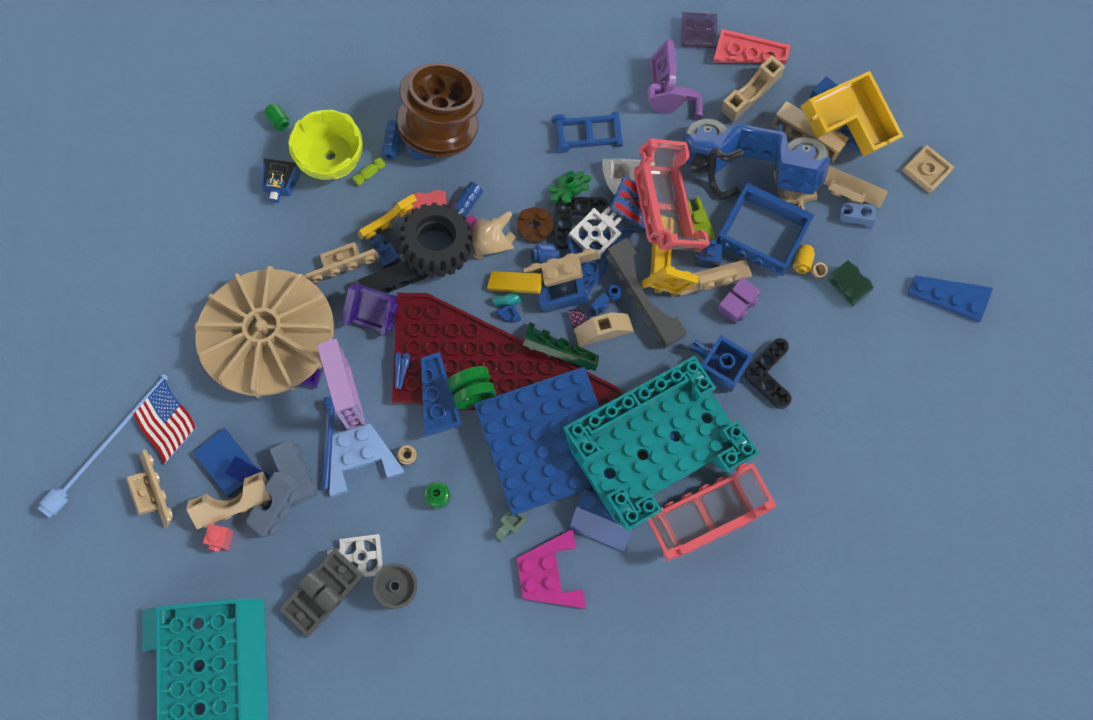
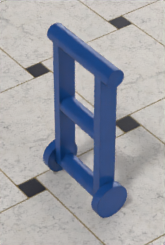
[551,112,623,153]

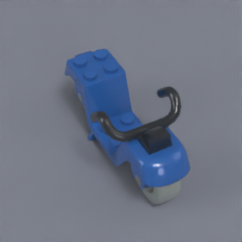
[682,119,830,199]

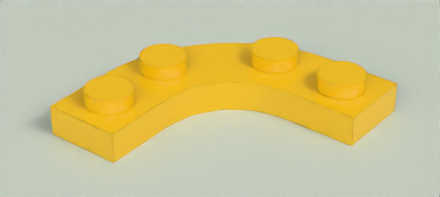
[357,194,417,240]

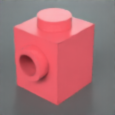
[203,524,234,552]

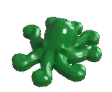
[548,171,592,203]

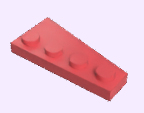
[713,29,791,64]

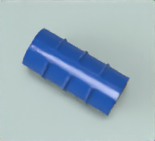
[381,120,401,160]
[452,182,483,217]

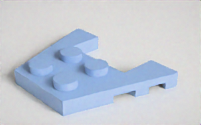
[329,424,405,497]

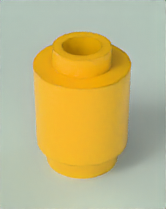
[793,244,815,274]

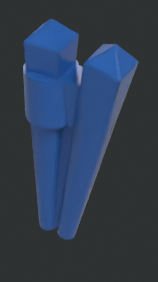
[395,352,411,389]

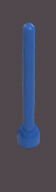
[322,397,335,491]

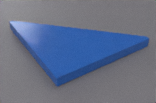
[566,226,637,305]

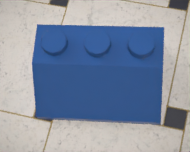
[569,489,633,552]

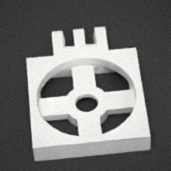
[568,207,622,261]
[327,534,383,577]

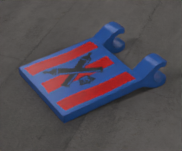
[610,176,664,233]

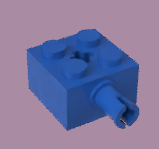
[689,335,754,392]

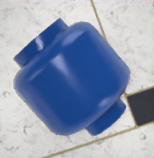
[531,243,560,264]

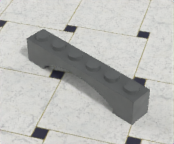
[606,238,687,348]

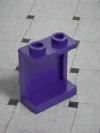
[341,283,398,336]

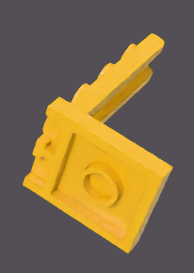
[641,216,699,297]

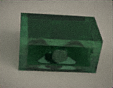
[828,260,874,307]

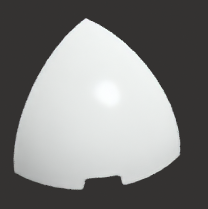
[602,159,654,195]

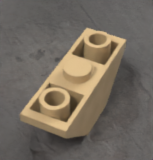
[574,313,634,347]

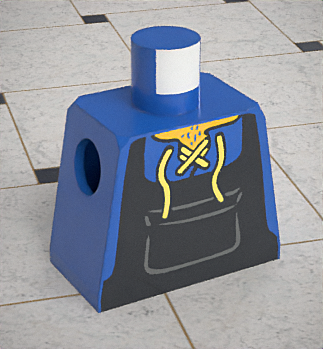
[262,158,301,203]

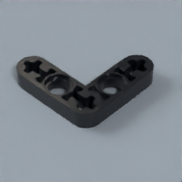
[555,197,609,250]
[744,338,792,409]

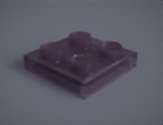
[681,12,717,48]

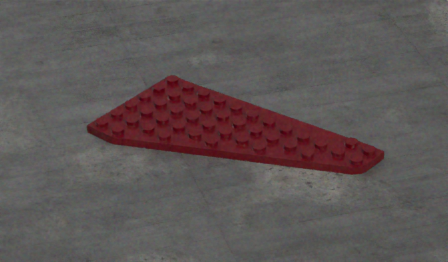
[392,293,623,411]

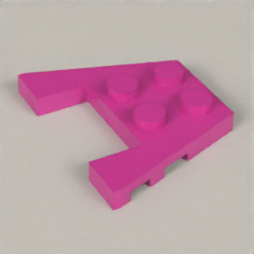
[517,530,586,609]

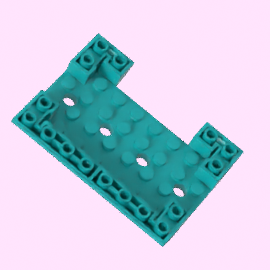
[563,356,760,531]
[142,598,269,720]

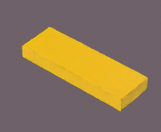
[487,271,544,294]

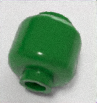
[424,482,451,509]

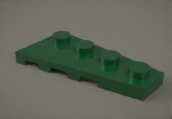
[523,322,599,371]

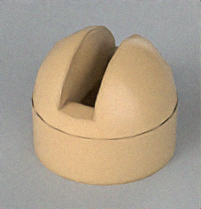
[811,262,828,278]

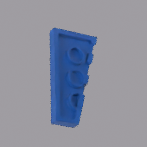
[908,275,993,322]
[421,352,462,437]

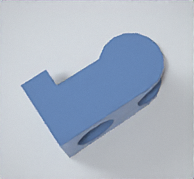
[839,203,877,228]

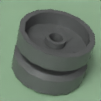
[373,563,417,609]

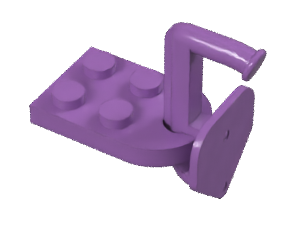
[647,39,704,120]

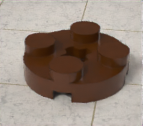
[517,207,553,244]

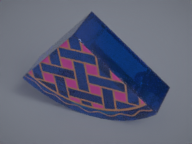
[568,310,590,329]

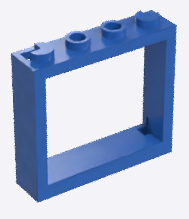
[716,183,814,276]

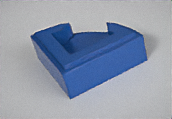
[496,305,521,323]

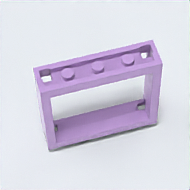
[317,338,366,430]

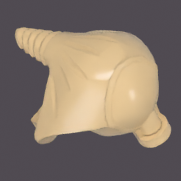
[472,211,516,259]

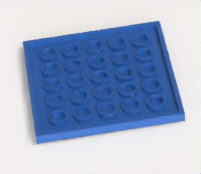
[474,367,614,516]

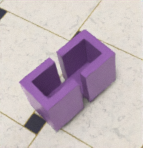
[717,277,761,324]

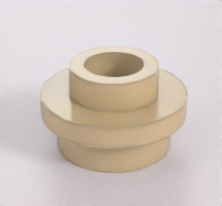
[397,445,417,465]

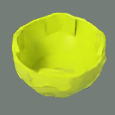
[288,110,363,180]

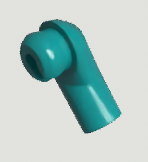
[493,292,522,306]

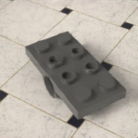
[279,548,365,637]

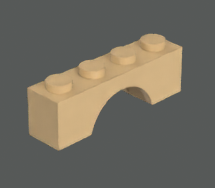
[721,55,785,123]
[186,471,272,529]

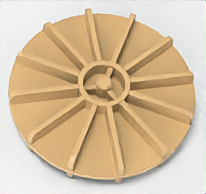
[194,266,334,398]

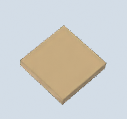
[902,145,955,194]

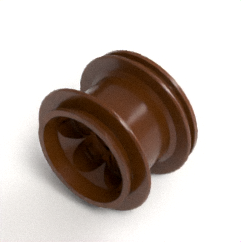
[396,63,483,157]

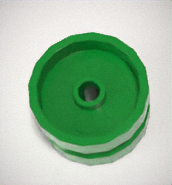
[447,366,496,409]

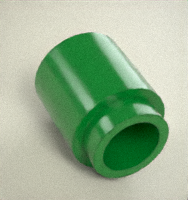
[264,104,290,131]

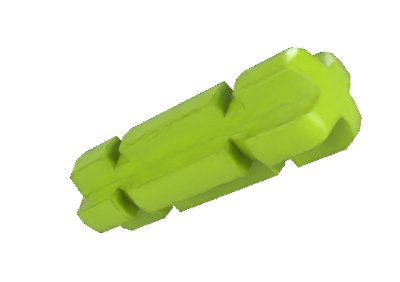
[353,158,386,186]

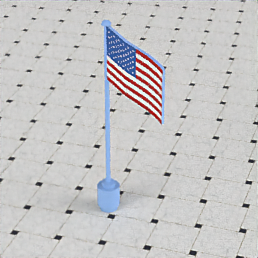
[38,375,196,518]

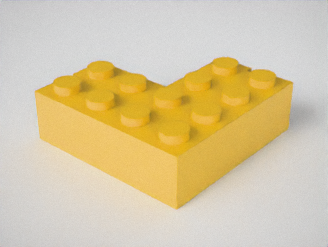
[800,71,903,157]

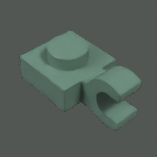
[495,509,528,542]

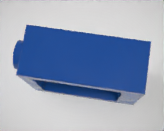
[535,266,590,313]

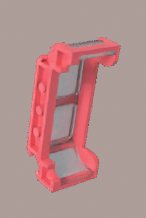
[634,138,710,252]
[646,463,777,562]

